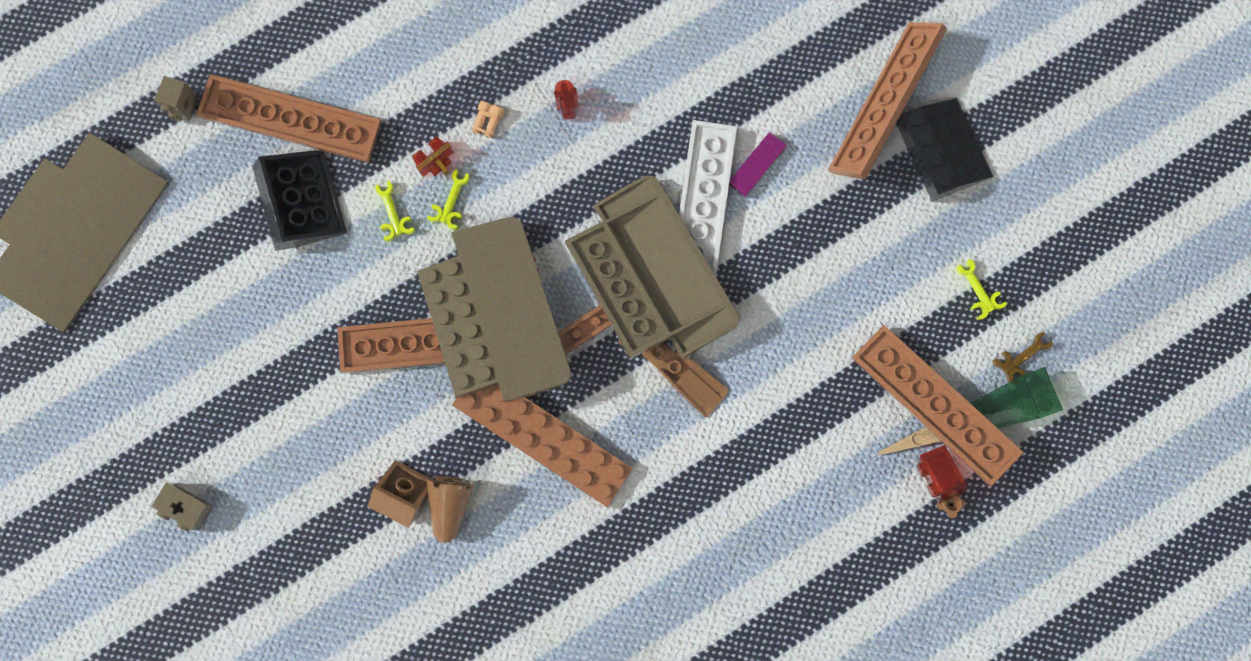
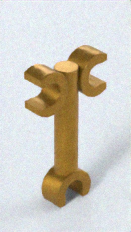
[992,332,1053,386]

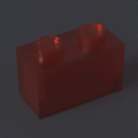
[916,445,967,504]

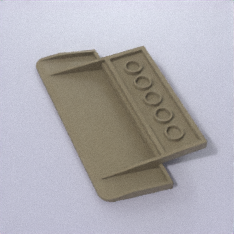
[565,176,739,360]
[417,217,571,403]

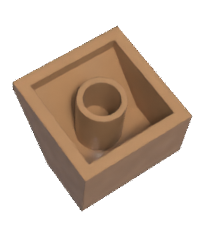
[368,460,435,528]

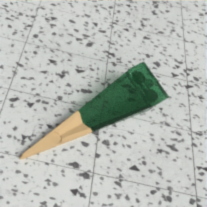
[878,367,1063,455]

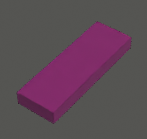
[729,132,787,198]

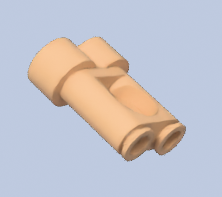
[472,101,505,139]

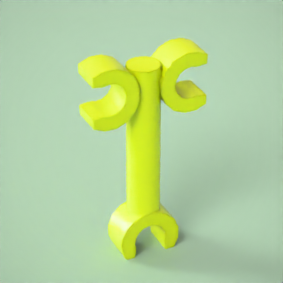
[427,169,470,231]
[375,181,415,242]
[956,259,1007,320]

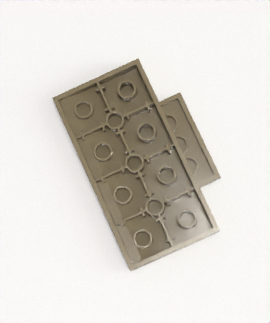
[0,133,169,333]

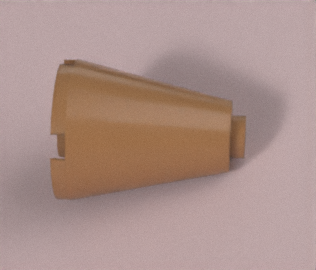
[427,476,474,543]

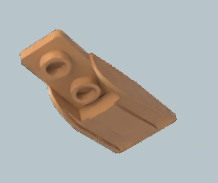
[642,343,729,417]

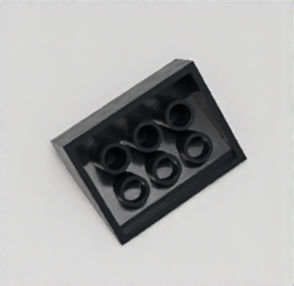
[896,98,994,202]
[252,150,347,251]

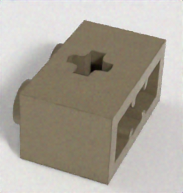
[154,76,199,122]
[151,482,213,532]

